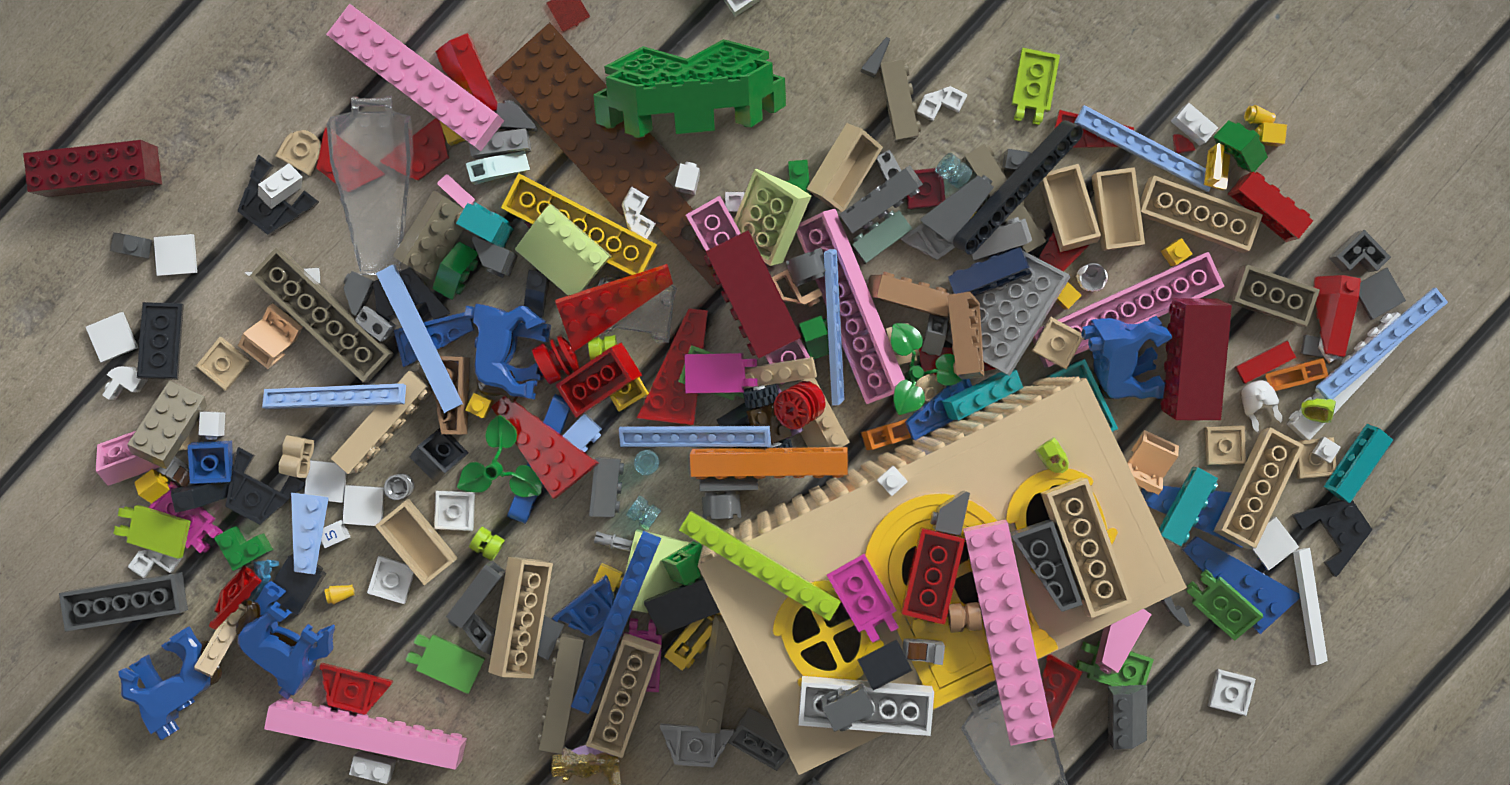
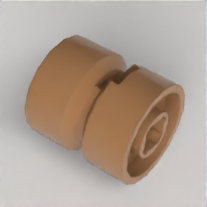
[948,602,982,633]

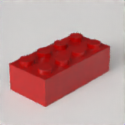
[1228,171,1313,242]
[556,342,642,417]
[901,527,965,625]

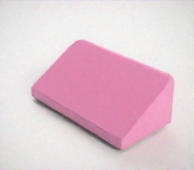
[437,174,475,208]

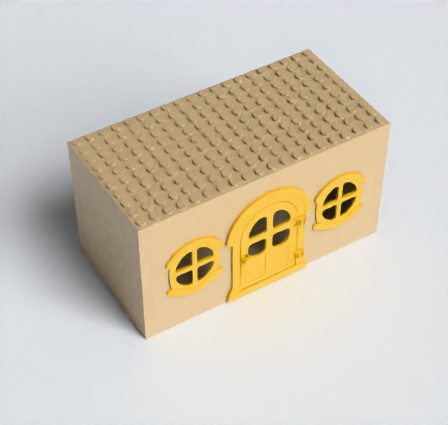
[698,376,1187,775]

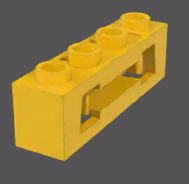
[664,612,721,671]

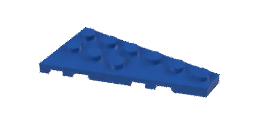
[1141,486,1242,548]
[1182,536,1300,634]

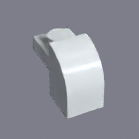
[103,366,148,400]

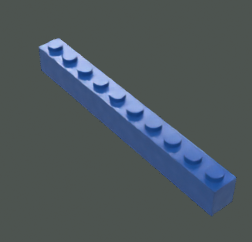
[571,531,661,714]

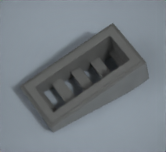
[861,37,890,78]

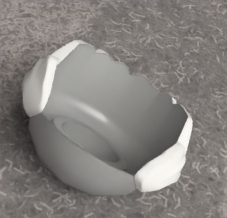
[1076,263,1108,292]

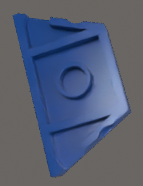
[552,575,615,636]

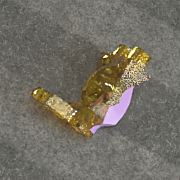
[551,745,621,785]

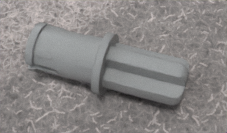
[594,531,633,552]

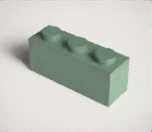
[852,210,913,264]

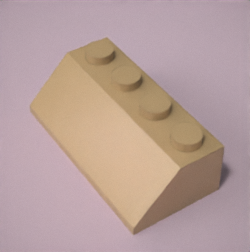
[783,378,850,447]

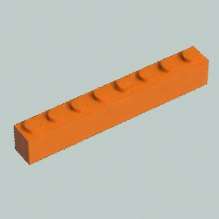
[690,447,848,479]

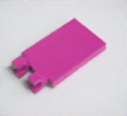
[685,353,758,393]
[148,481,223,553]
[827,554,899,643]
[623,618,662,692]

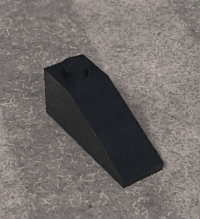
[522,270,550,324]
[171,478,232,513]

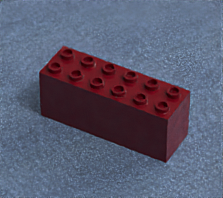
[23,140,162,197]
[703,230,801,359]
[1161,298,1232,420]

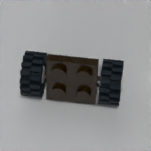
[742,384,793,448]

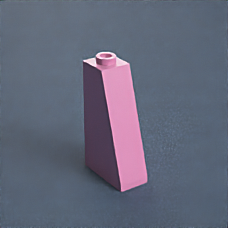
[1095,609,1151,674]

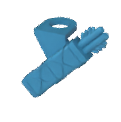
[248,560,279,602]

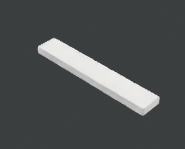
[1293,548,1328,665]

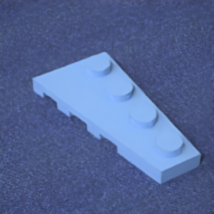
[291,493,328,574]

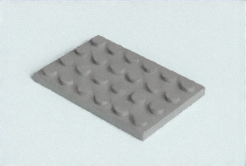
[945,247,1070,376]

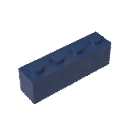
[948,247,1031,296]

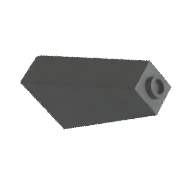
[920,175,994,243]
[446,561,506,628]

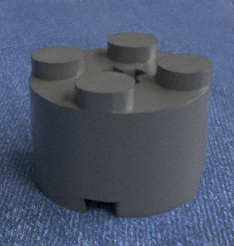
[785,248,826,287]
[702,491,742,520]

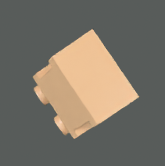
[772,269,823,307]
[238,303,303,369]
[1127,430,1179,495]

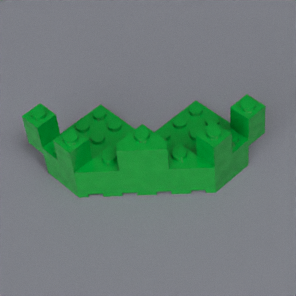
[593,39,786,138]

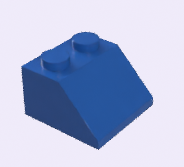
[187,441,233,484]

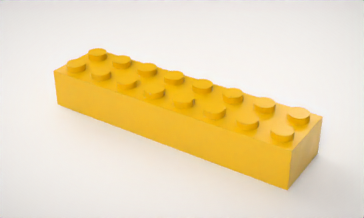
[501,173,658,275]

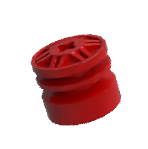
[532,334,579,385]
[774,381,826,430]

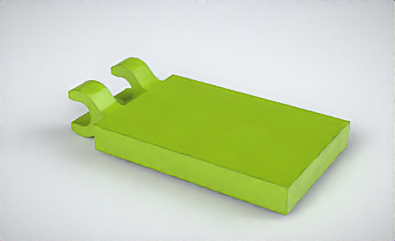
[1011,48,1060,125]
[113,505,191,559]

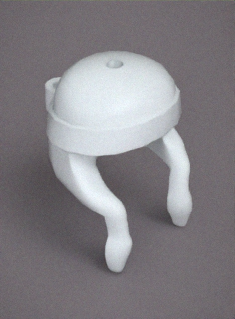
[1241,380,1282,432]

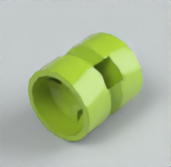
[588,335,617,361]
[469,526,505,561]

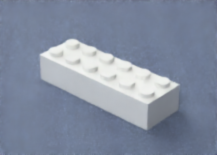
[799,676,934,736]

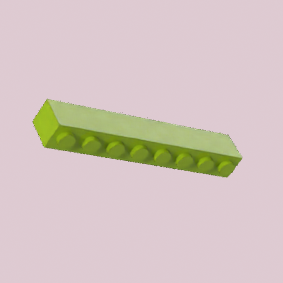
[679,511,841,621]

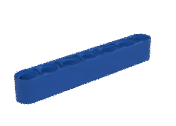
[507,394,571,524]

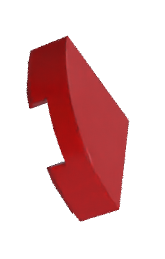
[1172,134,1195,154]

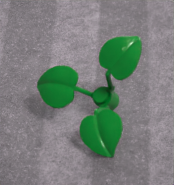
[890,323,963,416]
[457,415,542,497]

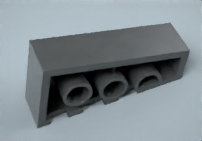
[839,165,923,233]
[1010,519,1083,612]

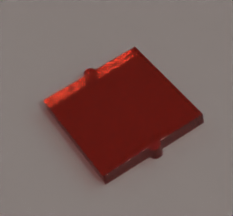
[546,0,590,32]

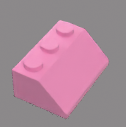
[96,431,160,486]

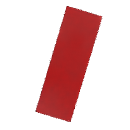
[1235,341,1296,384]

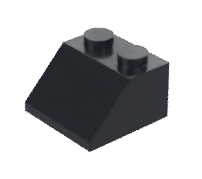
[409,428,469,484]

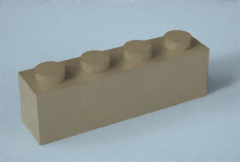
[879,60,921,143]

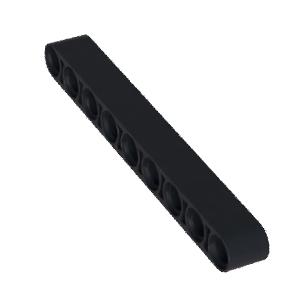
[953,120,1083,254]

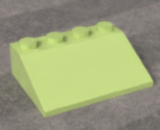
[734,169,811,266]
[515,204,612,296]
[625,529,691,613]

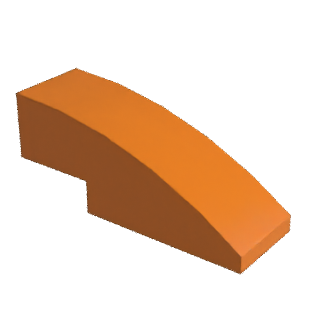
[1265,357,1329,391]
[861,418,911,450]

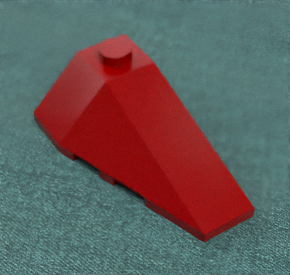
[435,33,498,111]
[1313,275,1361,357]

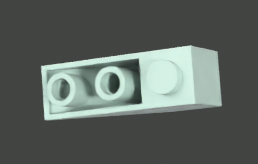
[466,151,530,185]

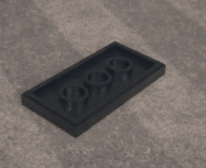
[137,302,184,380]
[644,577,720,635]

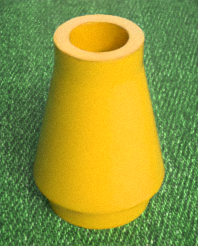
[1244,105,1276,124]
[325,585,355,605]

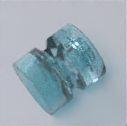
[936,153,972,189]
[634,449,660,475]
[626,495,662,531]

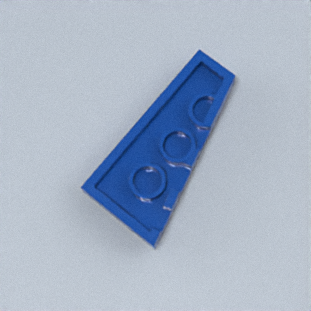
[394,312,474,367]
[905,379,972,440]

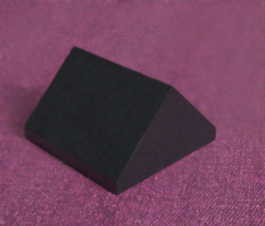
[858,639,913,691]

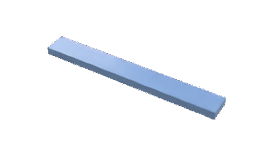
[1074,105,1211,192]
[824,249,845,405]
[376,265,463,413]
[1316,288,1448,400]
[262,384,406,409]
[619,426,771,447]

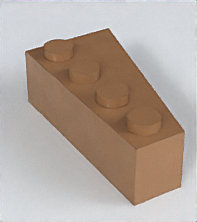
[867,272,951,317]
[947,292,985,379]
[433,356,470,435]

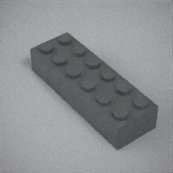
[59,572,188,632]

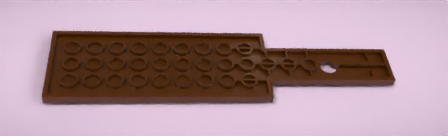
[493,22,717,289]

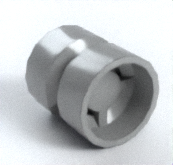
[384,474,414,500]

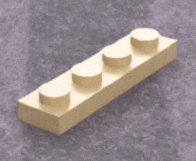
[744,357,817,389]
[194,604,247,678]

